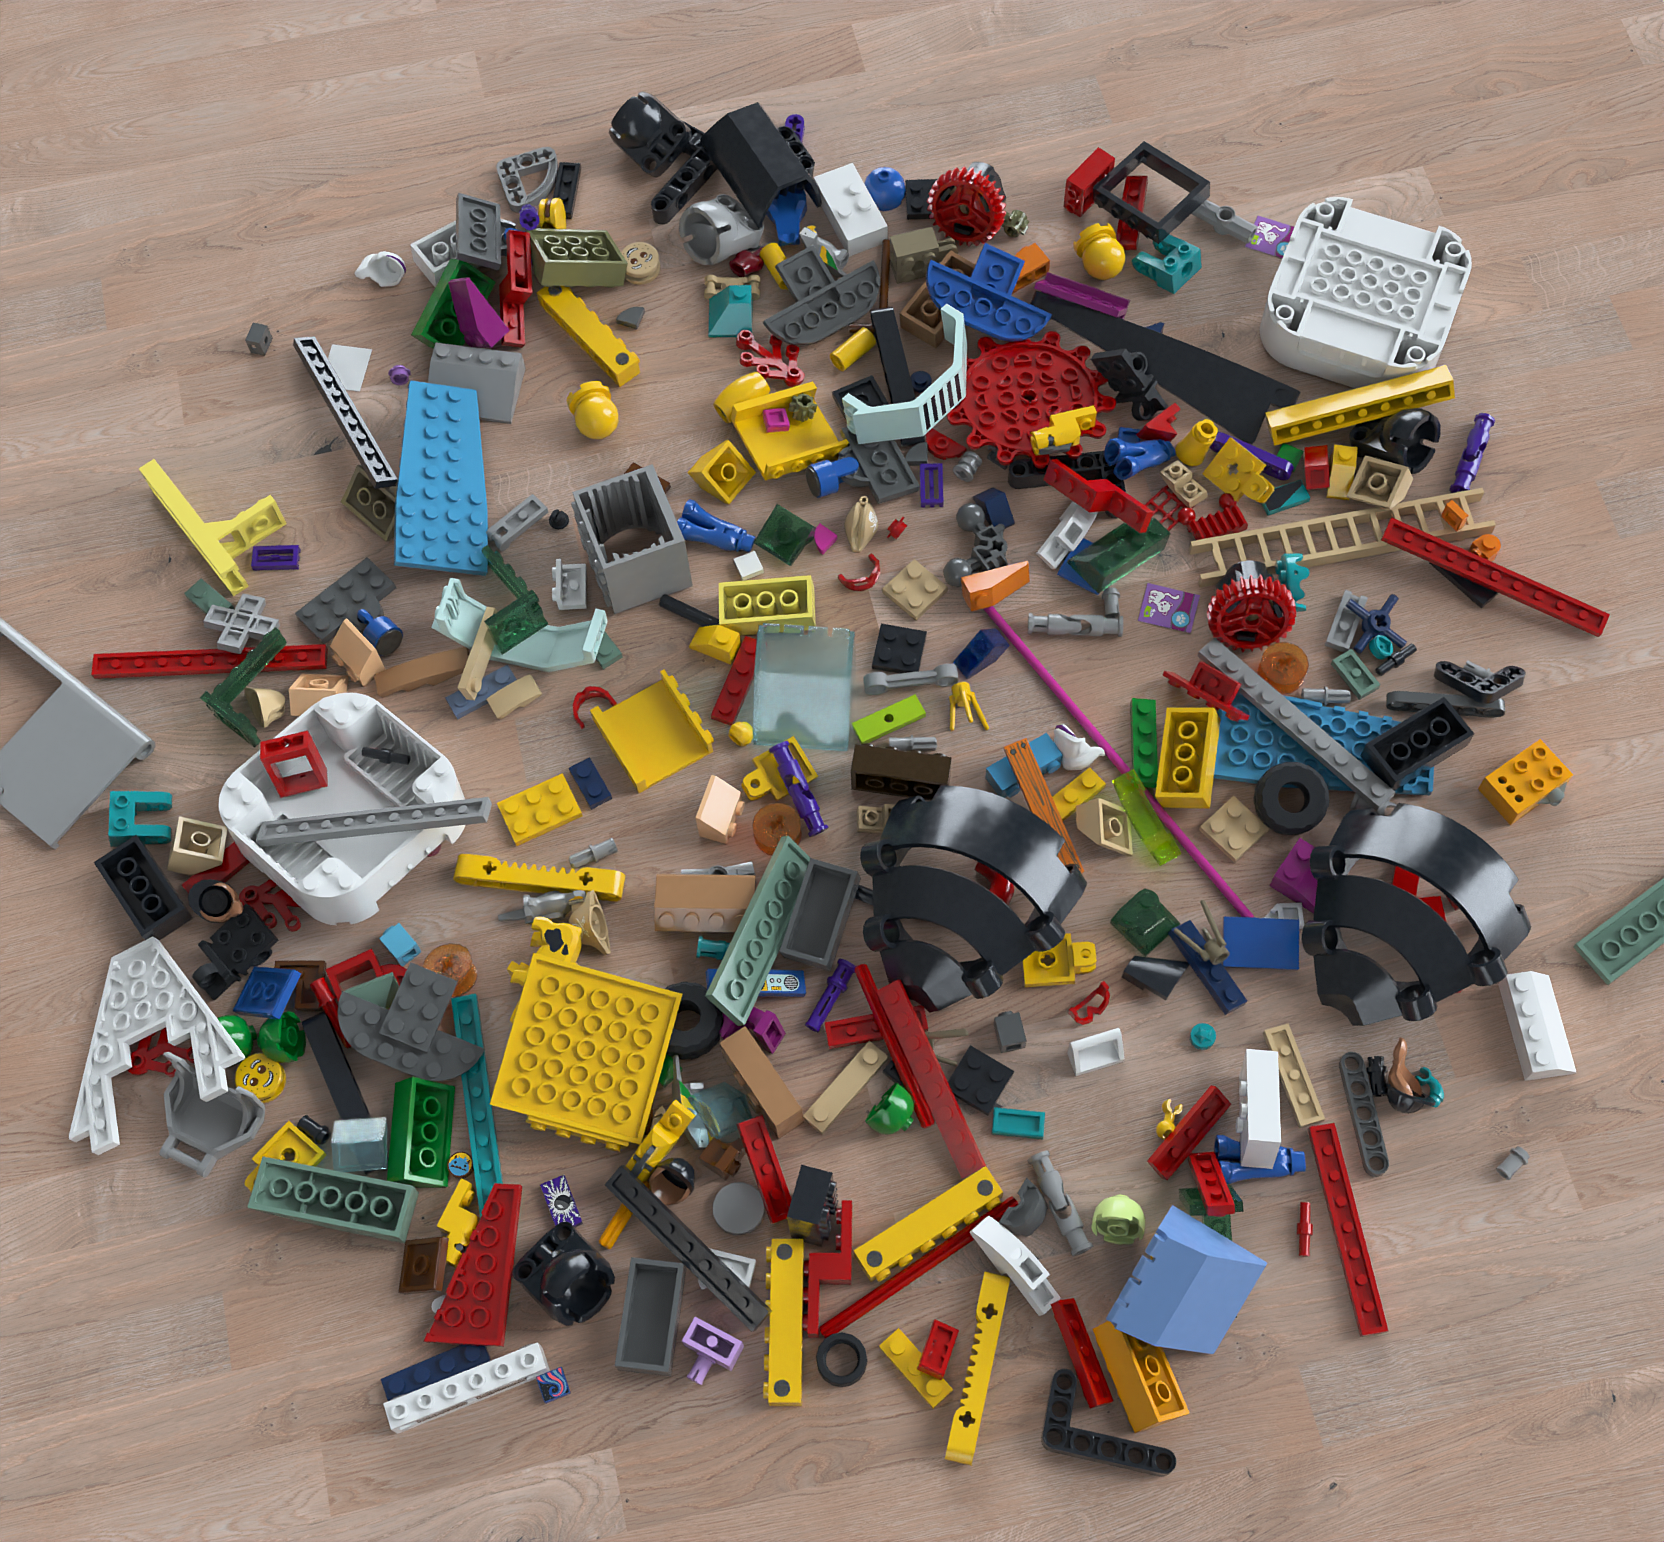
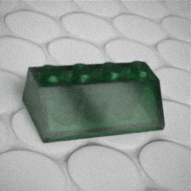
[1067,518,1171,594]

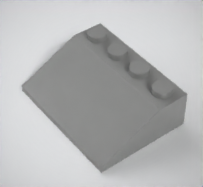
[428,343,526,424]

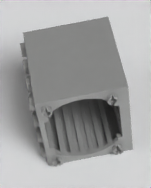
[571,464,693,614]

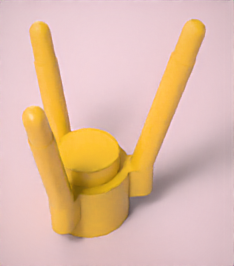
[949,682,989,731]

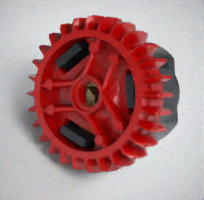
[927,162,1006,247]
[1207,560,1296,653]

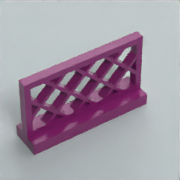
[1034,272,1131,319]

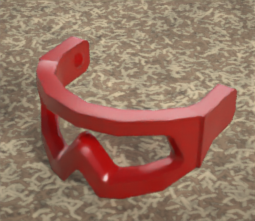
[838,553,880,591]
[573,686,617,729]
[1068,981,1110,1025]

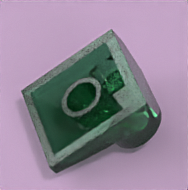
[753,504,816,566]
[1110,888,1181,957]

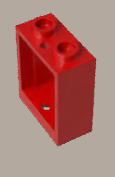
[1063,147,1115,217]
[260,730,328,798]
[325,948,390,1010]

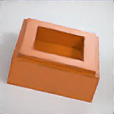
[1441,500,1469,532]

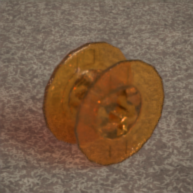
[1257,642,1309,695]
[752,803,802,856]
[423,943,478,998]

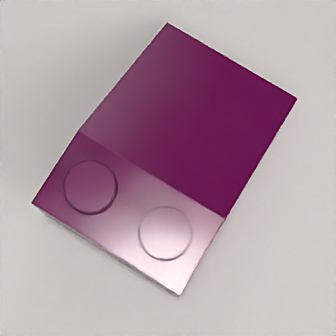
[448,278,510,348]
[1269,838,1317,914]

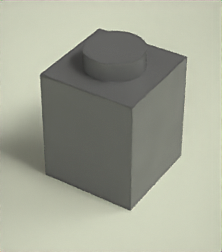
[994,1011,1027,1053]

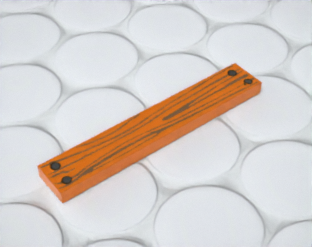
[1003,738,1085,873]

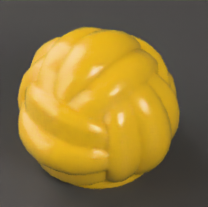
[728,722,753,747]

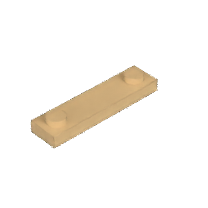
[458,607,503,701]
[1263,1023,1325,1129]
[803,1041,889,1135]

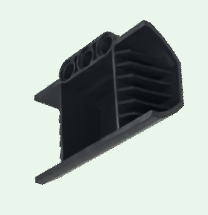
[700,102,822,229]

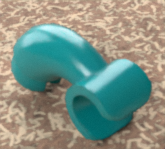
[1415,1067,1444,1108]

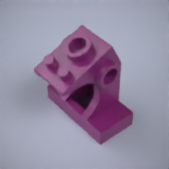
[720,1006,786,1054]

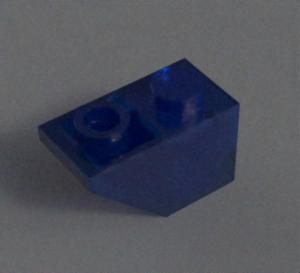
[953,628,1010,679]

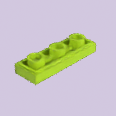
[852,694,926,744]

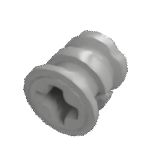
[953,451,982,482]

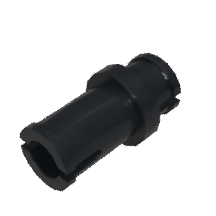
[1366,1056,1388,1097]

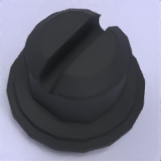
[549,509,569,530]

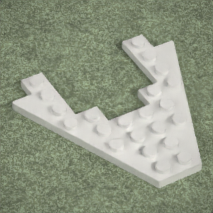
[69,937,245,1155]

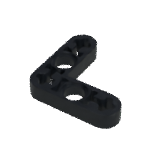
[1434,661,1526,704]

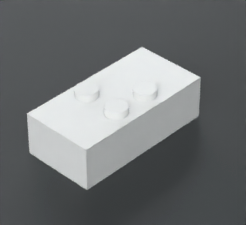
[814,163,888,257]
[410,221,480,287]
[1236,1049,1281,1169]

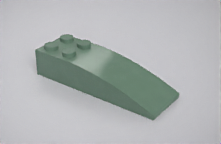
[247,1157,419,1244]

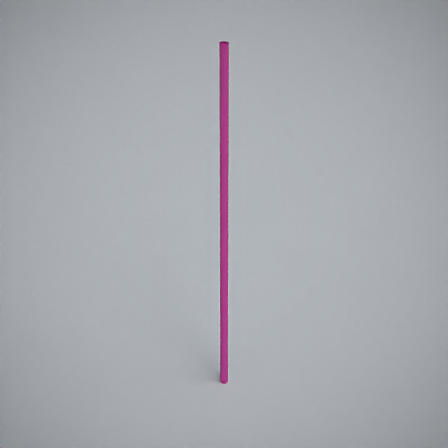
[983,606,1255,918]

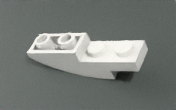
[1036,501,1098,569]
[969,1216,1061,1316]

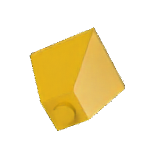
[687,440,756,505]

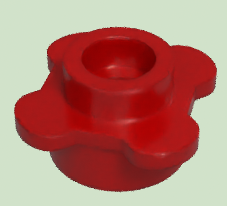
[887,517,908,540]

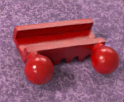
[1177,493,1248,540]

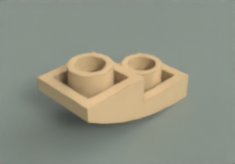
[1160,460,1208,508]
[487,674,542,719]
[857,804,895,833]

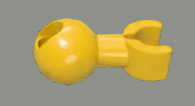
[1156,1099,1183,1140]

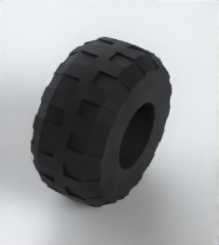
[1253,762,1330,835]
[665,982,723,1060]

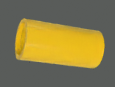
[760,243,788,290]
[829,327,876,372]

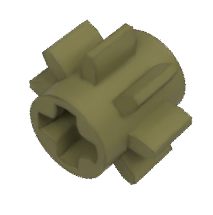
[1002,210,1029,237]
[788,393,817,422]

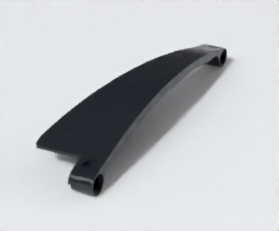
[1030,291,1301,444]

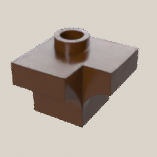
[699,1136,746,1180]

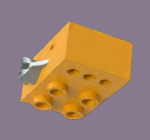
[1478,739,1573,825]

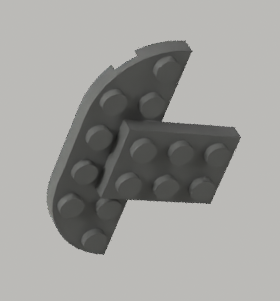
[763,245,880,346]
[338,962,485,1082]

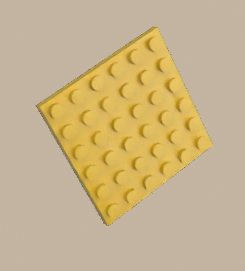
[490,953,682,1145]

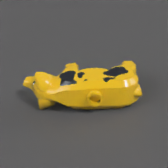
[510,917,582,1024]

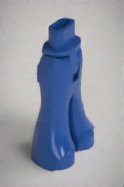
[1104,438,1176,480]
[677,499,756,553]
[1214,1135,1306,1184]

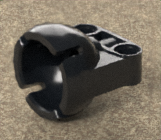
[609,91,692,177]
[1349,408,1441,474]
[512,1221,615,1326]

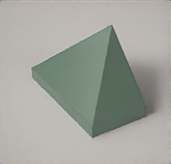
[344,972,399,1009]

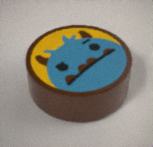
[447,1151,474,1179]

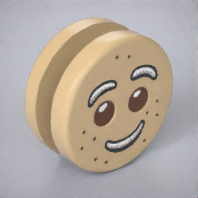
[621,242,660,285]

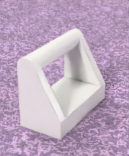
[1067,1028,1125,1076]

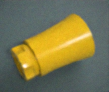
[1175,419,1218,466]

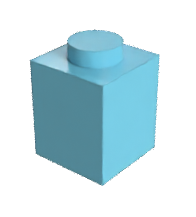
[379,923,422,967]

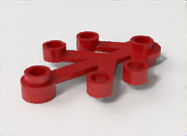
[736,330,805,387]
[239,879,301,932]
[127,1027,195,1077]

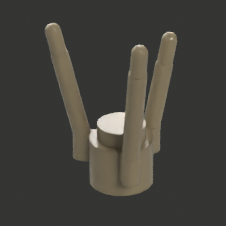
[1174,900,1230,965]
[925,1029,968,1066]

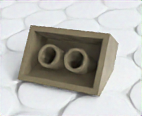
[341,464,397,542]

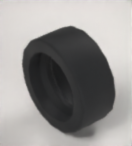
[816,1332,867,1387]

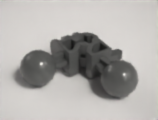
[943,503,1008,587]

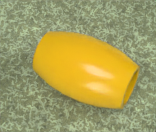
[713,372,770,423]

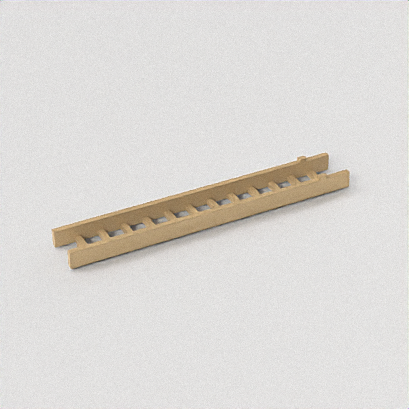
[1189,488,1496,588]

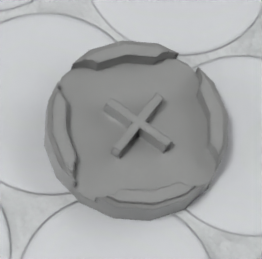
[713,1182,765,1235]

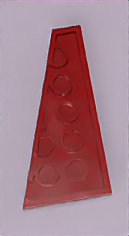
[423,1183,523,1347]

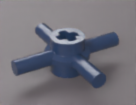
[1345,594,1407,654]

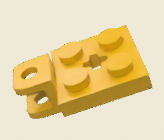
[1202,437,1274,503]
[741,736,818,802]
[1023,933,1097,987]
[244,1120,327,1193]

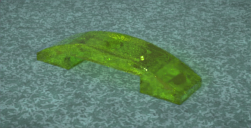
[1112,769,1182,866]

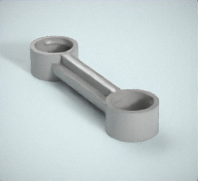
[863,664,959,695]

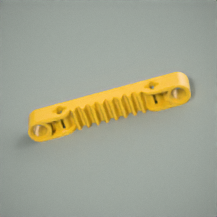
[453,854,626,902]
[945,1271,1010,1466]

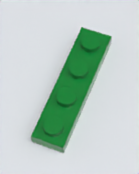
[1130,698,1158,788]

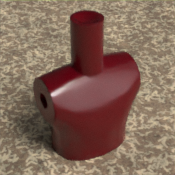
[729,246,764,277]

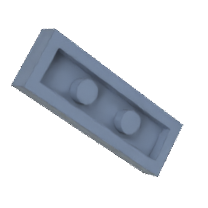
[445,664,517,720]

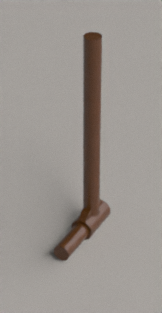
[849,239,890,335]

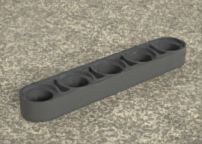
[1386,691,1505,718]
[1339,1052,1389,1177]

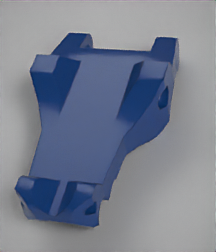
[766,188,807,246]

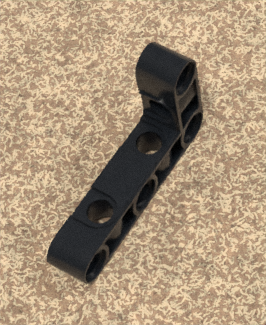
[651,120,717,224]

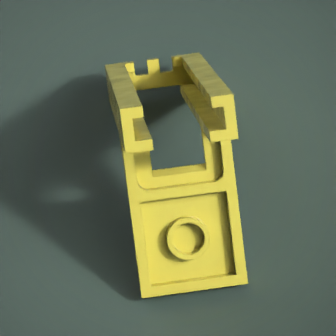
[139,459,287,596]

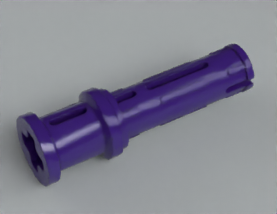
[805,958,856,1033]

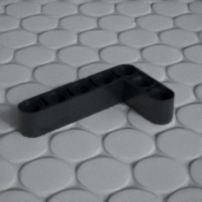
[1008,451,1126,519]
[1041,1369,1176,1477]

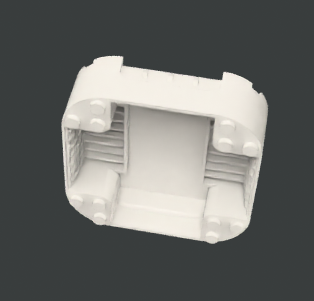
[1260,197,1472,389]
[219,693,465,926]

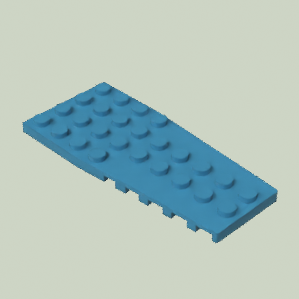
[394,381,488,576]
[1214,692,1434,796]

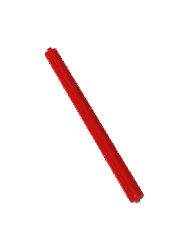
[819,1196,1018,1338]

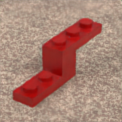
[499,229,532,348]
[1043,459,1154,533]
[802,1200,853,1338]

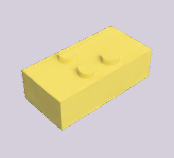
[719,575,816,636]

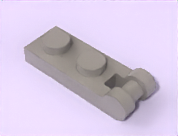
[486,494,549,551]
[1324,590,1368,653]

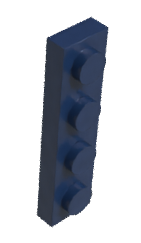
[1168,920,1248,1015]
[381,1345,491,1401]

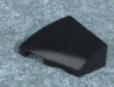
[1122,956,1189,1001]

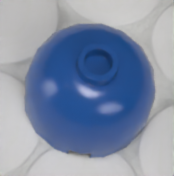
[864,167,906,211]

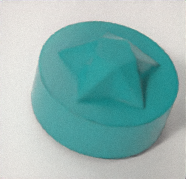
[1369,635,1393,660]
[1190,1023,1216,1050]

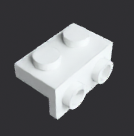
[552,559,587,610]

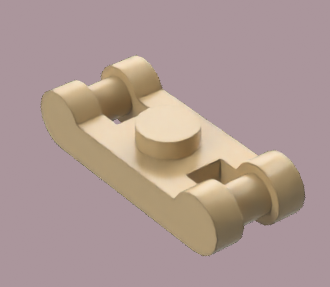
[704,275,761,301]

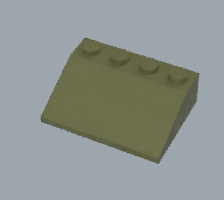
[525,228,628,288]

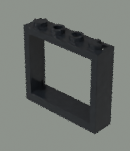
[1093,141,1210,244]

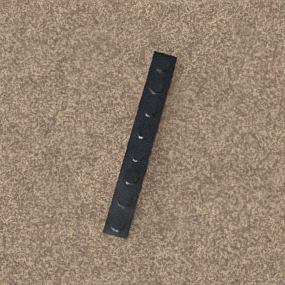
[605,1165,772,1332]

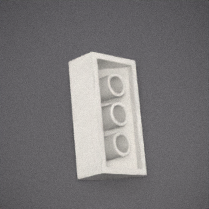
[1498,971,1576,1081]

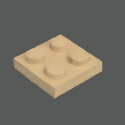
[882,559,948,621]
[1199,796,1269,863]

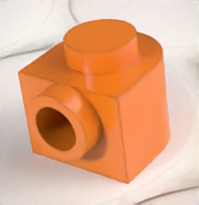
[1468,534,1501,562]

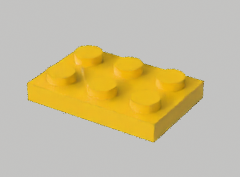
[497,773,583,846]

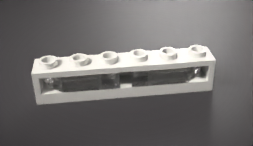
[383,1342,550,1434]

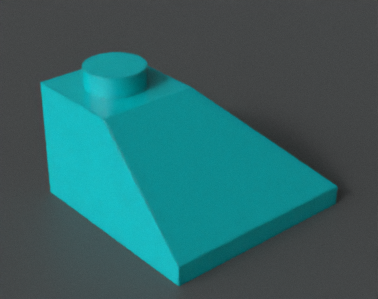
[708,285,753,338]

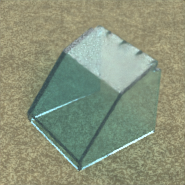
[753,623,856,751]

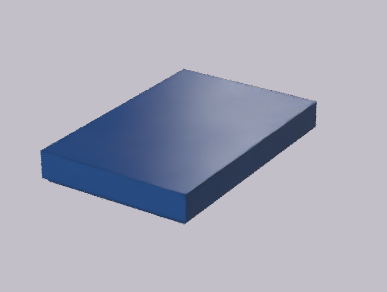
[1222,916,1299,970]
[233,966,301,1019]

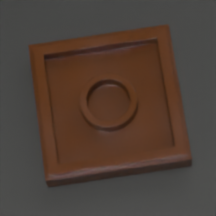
[398,1237,449,1295]

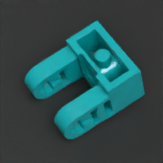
[1132,234,1202,294]
[108,791,173,847]

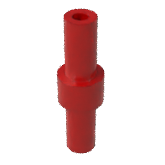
[1297,1202,1313,1257]

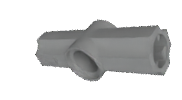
[1192,200,1258,243]

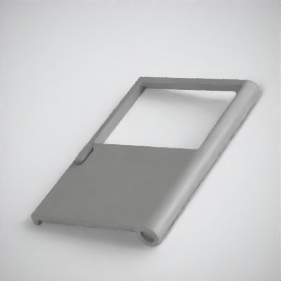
[0,617,155,850]

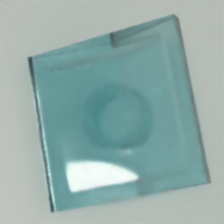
[687,1082,752,1139]
[331,1117,387,1172]

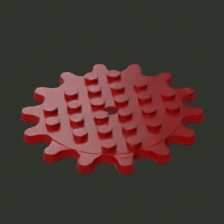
[947,331,1116,469]

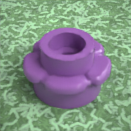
[388,365,411,385]

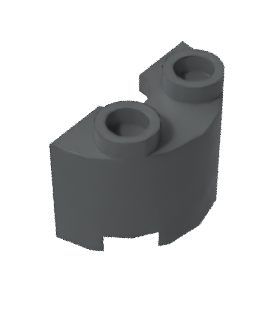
[999,1178,1048,1237]

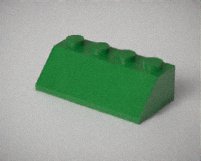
[411,259,496,349]
[387,1077,455,1188]

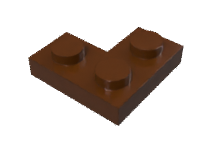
[274,960,327,1011]

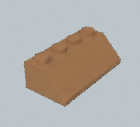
[654,874,756,932]

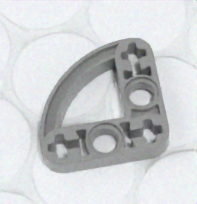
[496,147,559,213]

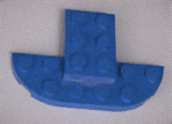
[926,243,1052,342]

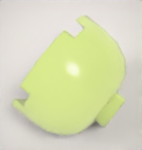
[1091,1194,1145,1244]

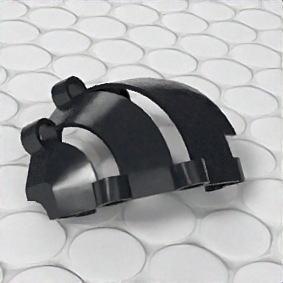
[860,785,1087,1013]
[1302,803,1532,1026]

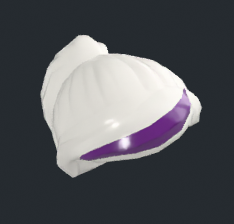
[354,251,406,287]
[1054,724,1105,770]

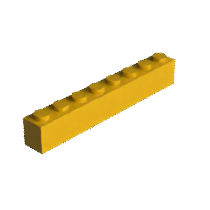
[1266,365,1455,446]

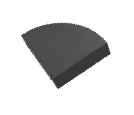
[616,307,645,329]
[905,442,928,466]

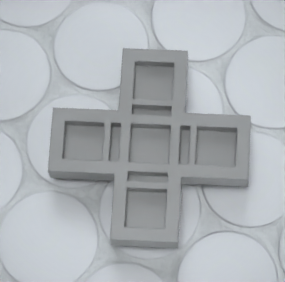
[203,594,280,654]

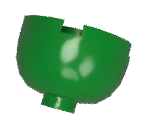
[257,1011,306,1063]
[217,1015,257,1066]
[865,1083,914,1135]

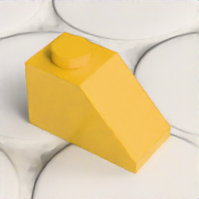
[1326,444,1357,500]
[689,625,741,665]

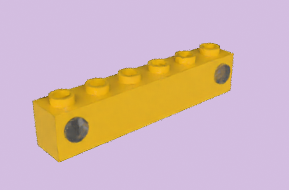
[537,286,640,387]
[854,1166,1003,1282]
[763,1239,804,1406]

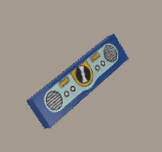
[705,969,806,997]

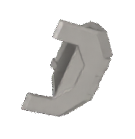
[159,1052,265,1178]

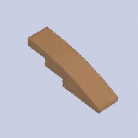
[374,647,469,698]

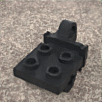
[1090,349,1168,421]
[192,904,279,1000]

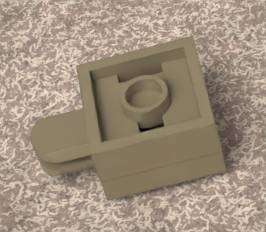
[890,227,958,284]

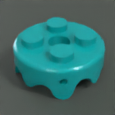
[1275,553,1310,612]

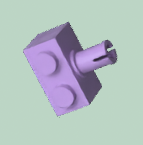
[682,1317,744,1385]

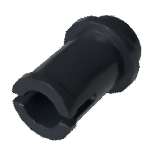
[297,1115,331,1145]

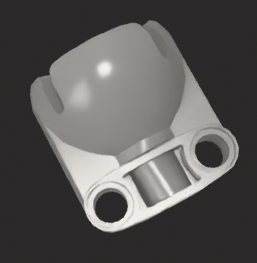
[679,194,764,265]

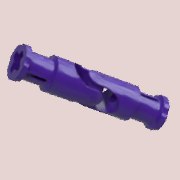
[519,204,539,230]
[1449,413,1495,493]
[769,741,829,837]

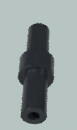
[1375,643,1417,676]
[362,747,411,765]

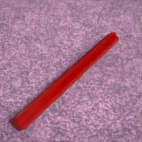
[854,964,935,1129]

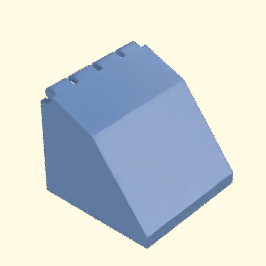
[1106,1205,1267,1354]

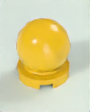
[1073,223,1125,281]
[566,381,619,440]

